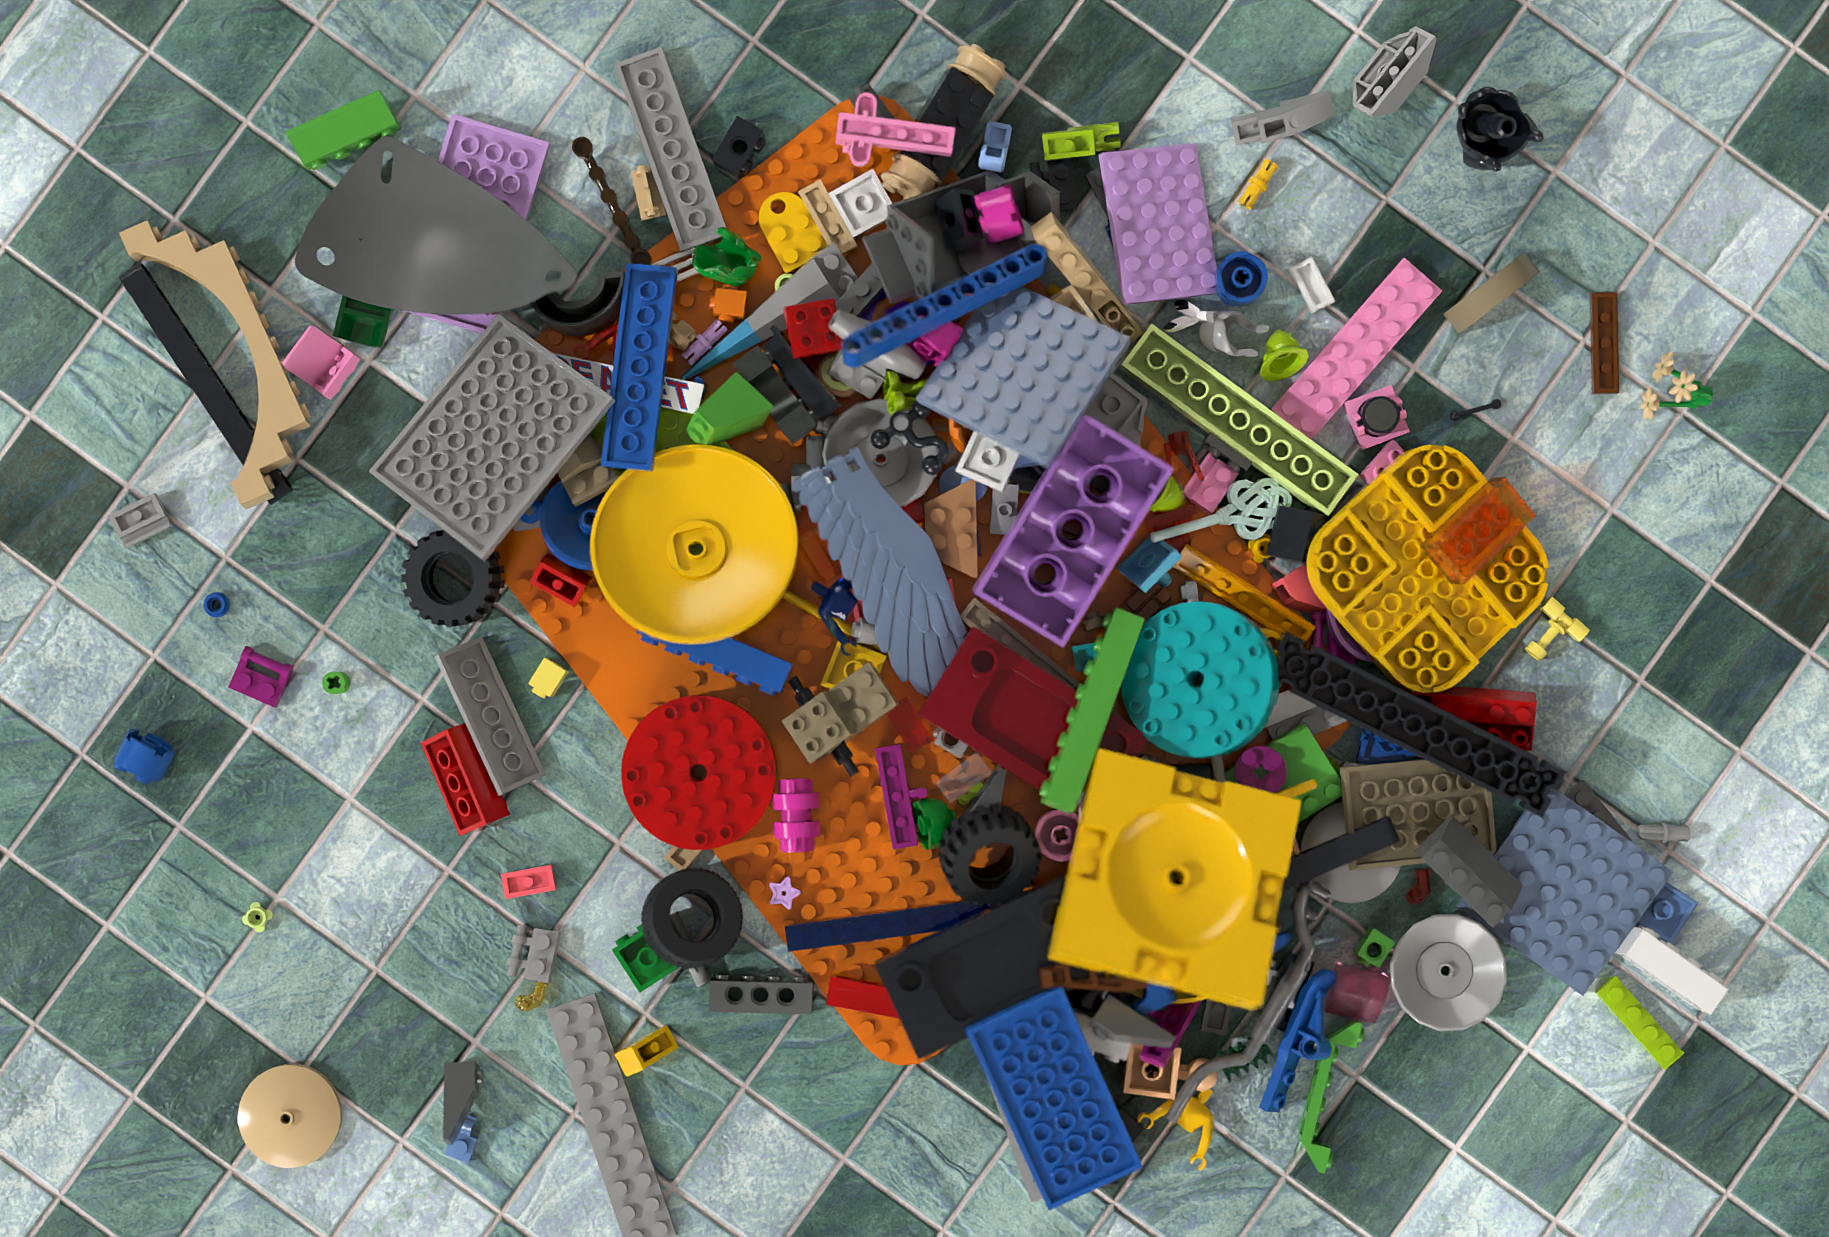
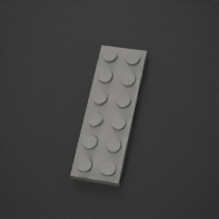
[435,636,546,796]

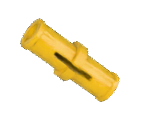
[1238,159,1279,210]

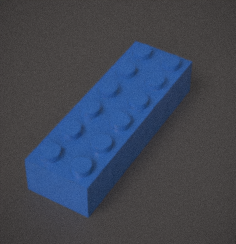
[636,630,794,695]

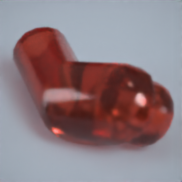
[1406,869,1431,905]

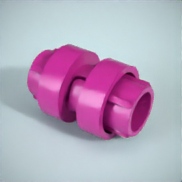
[773,778,820,852]

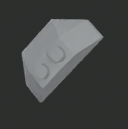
[1352,26,1436,118]

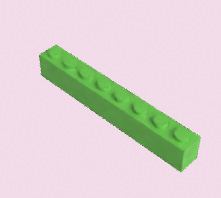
[1039,607,1145,814]

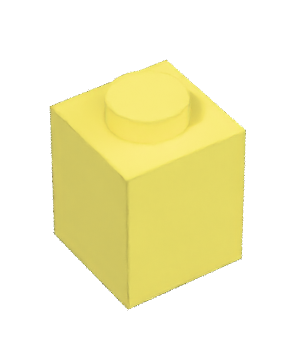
[528,658,569,699]

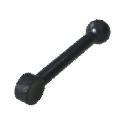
[1450,399,1501,421]

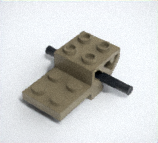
[782,662,899,777]

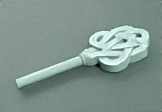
[1150,477,1292,543]

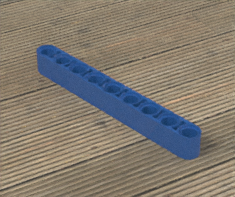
[842,244,1047,368]

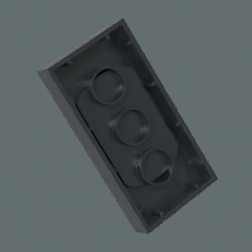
[875,874,1109,1060]

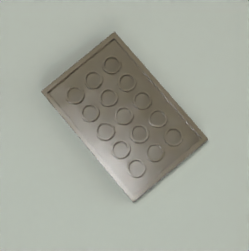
[1340,759,1497,871]

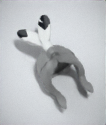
[1163,300,1270,357]

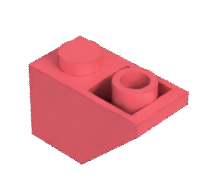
[1271,564,1326,614]

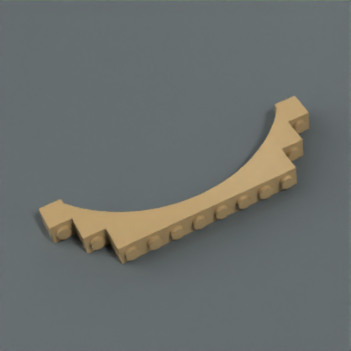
[119,220,311,510]

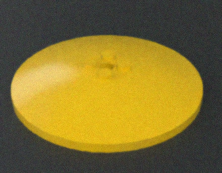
[590,444,798,644]

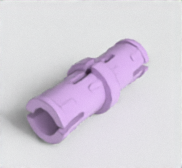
[681,319,728,366]

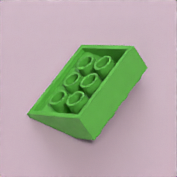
[1224,722,1342,823]

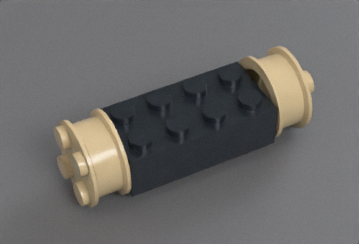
[881,44,1007,200]

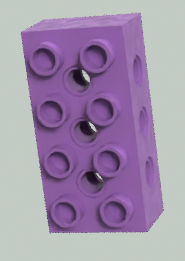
[972,414,1174,647]

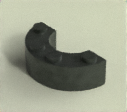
[530,271,625,337]
[733,345,820,445]

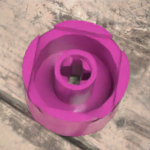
[974,184,1024,244]
[906,316,963,366]

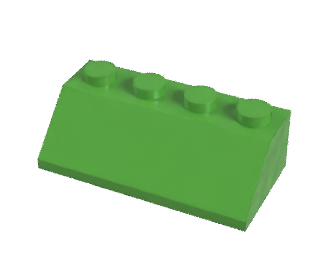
[285,90,402,170]

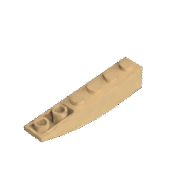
[1031,212,1144,342]

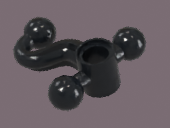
[870,400,949,475]

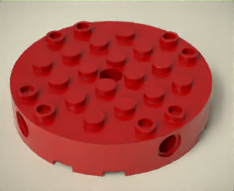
[621,695,777,850]

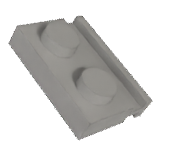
[108,493,173,549]

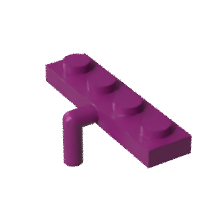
[875,744,927,850]
[1139,1000,1202,1068]

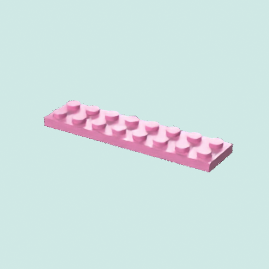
[1270,258,1442,440]

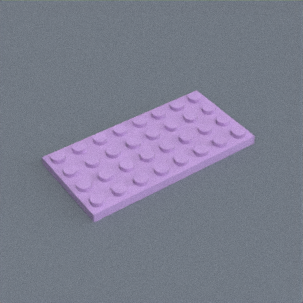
[405,114,551,334]

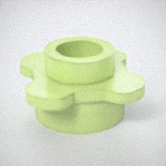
[242,902,273,932]

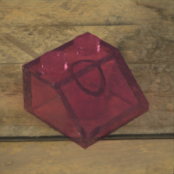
[1325,962,1391,1024]

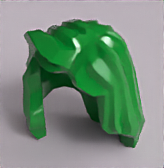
[692,227,762,286]

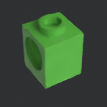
[1353,926,1396,968]

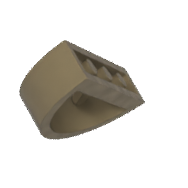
[1443,252,1540,334]

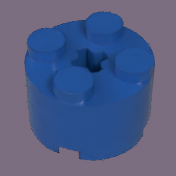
[1214,251,1268,307]
[113,729,176,784]

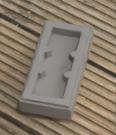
[990,483,1019,535]

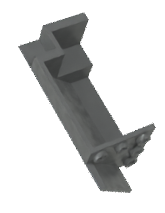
[862,171,1060,304]

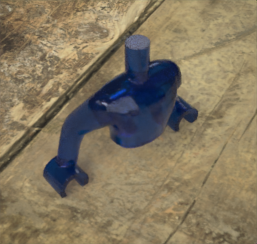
[810,578,858,656]

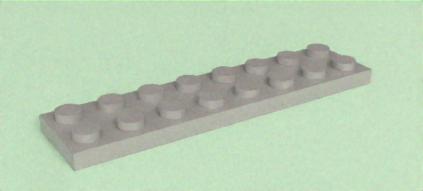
[614,47,726,252]

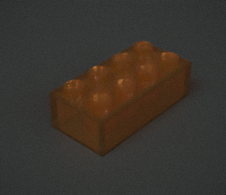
[1420,477,1536,585]

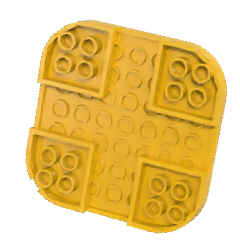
[1307,445,1549,693]

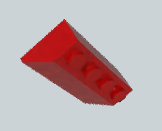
[421,723,510,836]

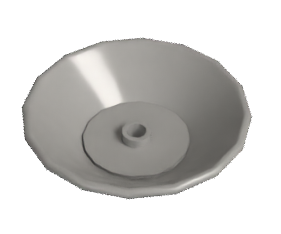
[822,398,939,507]
[1390,914,1507,1031]

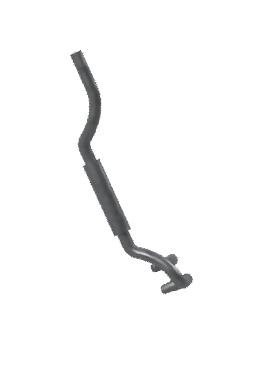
[1165,879,1331,1123]

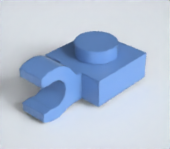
[445,1114,479,1163]

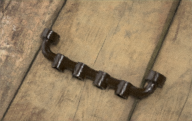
[572,137,652,265]

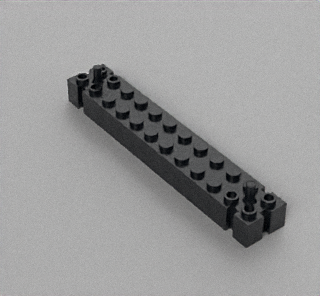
[1274,630,1566,818]

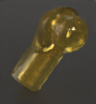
[514,981,549,1012]

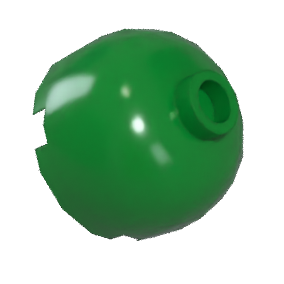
[912,798,957,850]

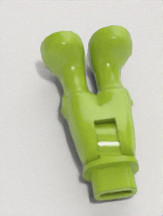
[883,371,929,415]

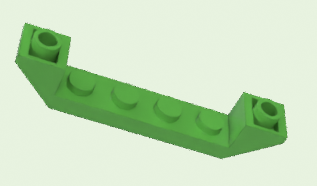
[1297,1019,1364,1174]

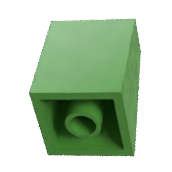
[686,372,774,445]

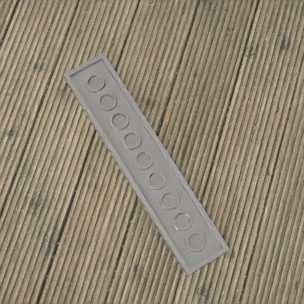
[546,992,678,1237]

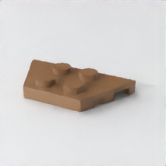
[925,479,978,578]

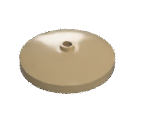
[238,1064,342,1168]

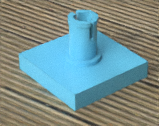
[1116,536,1182,593]

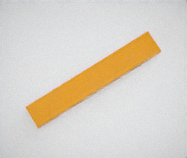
[1172,543,1316,646]

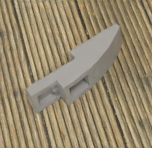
[1230,90,1334,145]

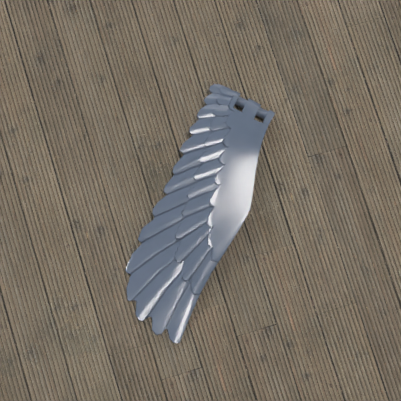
[792,447,967,698]

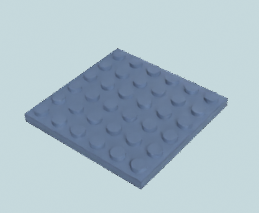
[916,286,1131,468]
[1455,788,1674,996]

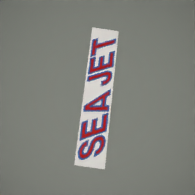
[553,353,704,414]

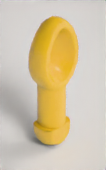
[1274,779,1317,798]

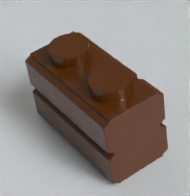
[1118,582,1172,626]

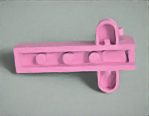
[836,93,955,166]

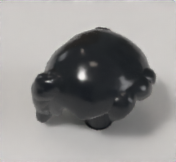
[1456,87,1544,172]

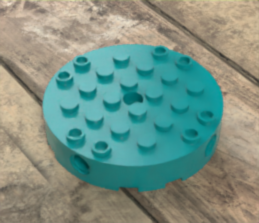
[1121,602,1279,758]

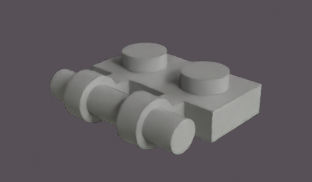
[506,925,561,984]

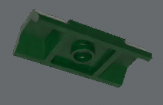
[332,238,394,348]

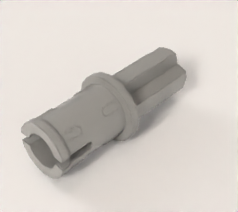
[1637,823,1690,843]

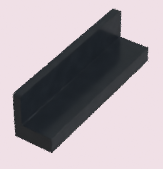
[762,325,841,422]

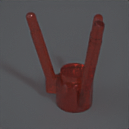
[1164,431,1204,481]

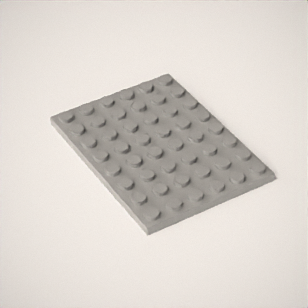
[369,314,615,561]

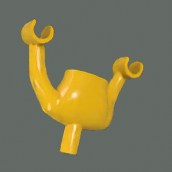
[1137,1089,1214,1170]

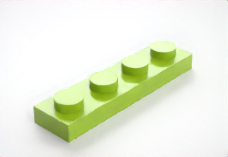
[1595,975,1684,1070]

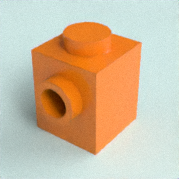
[709,285,748,323]

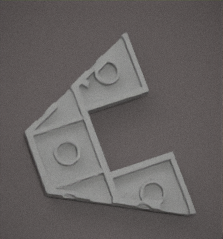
[1084,372,1148,494]

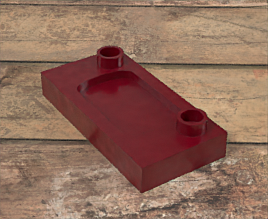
[917,627,1146,815]

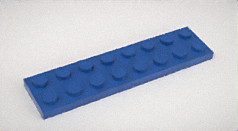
[601,263,678,472]

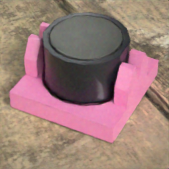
[1343,385,1410,451]

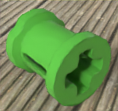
[322,672,351,694]

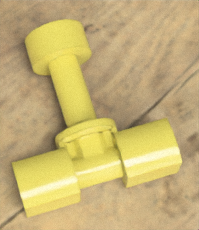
[1525,596,1590,662]

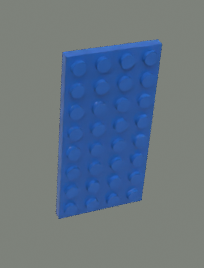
[965,986,1143,1211]

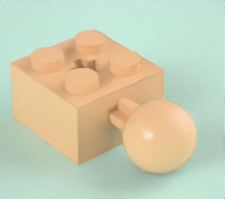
[1121,1043,1218,1100]

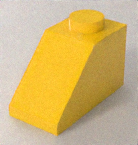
[614,1025,679,1077]

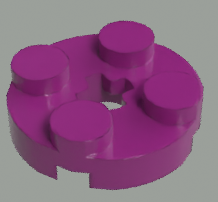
[1234,746,1287,794]

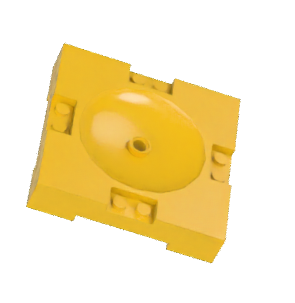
[1048,749,1301,1010]

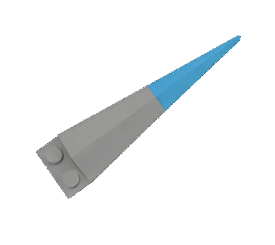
[681,242,859,380]

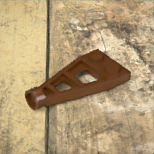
[1039,962,1148,992]

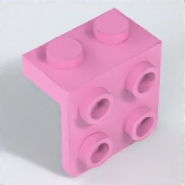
[283,325,360,400]

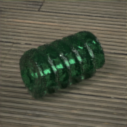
[1219,1037,1275,1083]

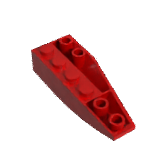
[1399,687,1537,751]

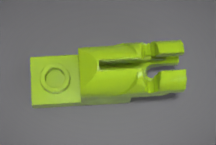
[1042,122,1121,160]

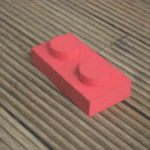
[501,864,557,899]

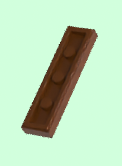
[1590,292,1619,395]

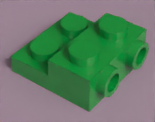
[612,925,679,993]

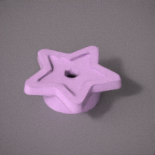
[769,876,801,910]

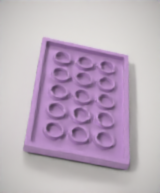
[1098,143,1217,305]

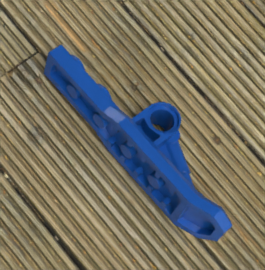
[1259,968,1336,1112]

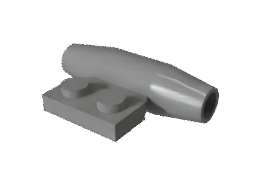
[828,309,926,399]

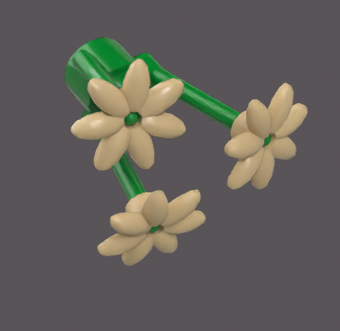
[1640,352,1713,420]

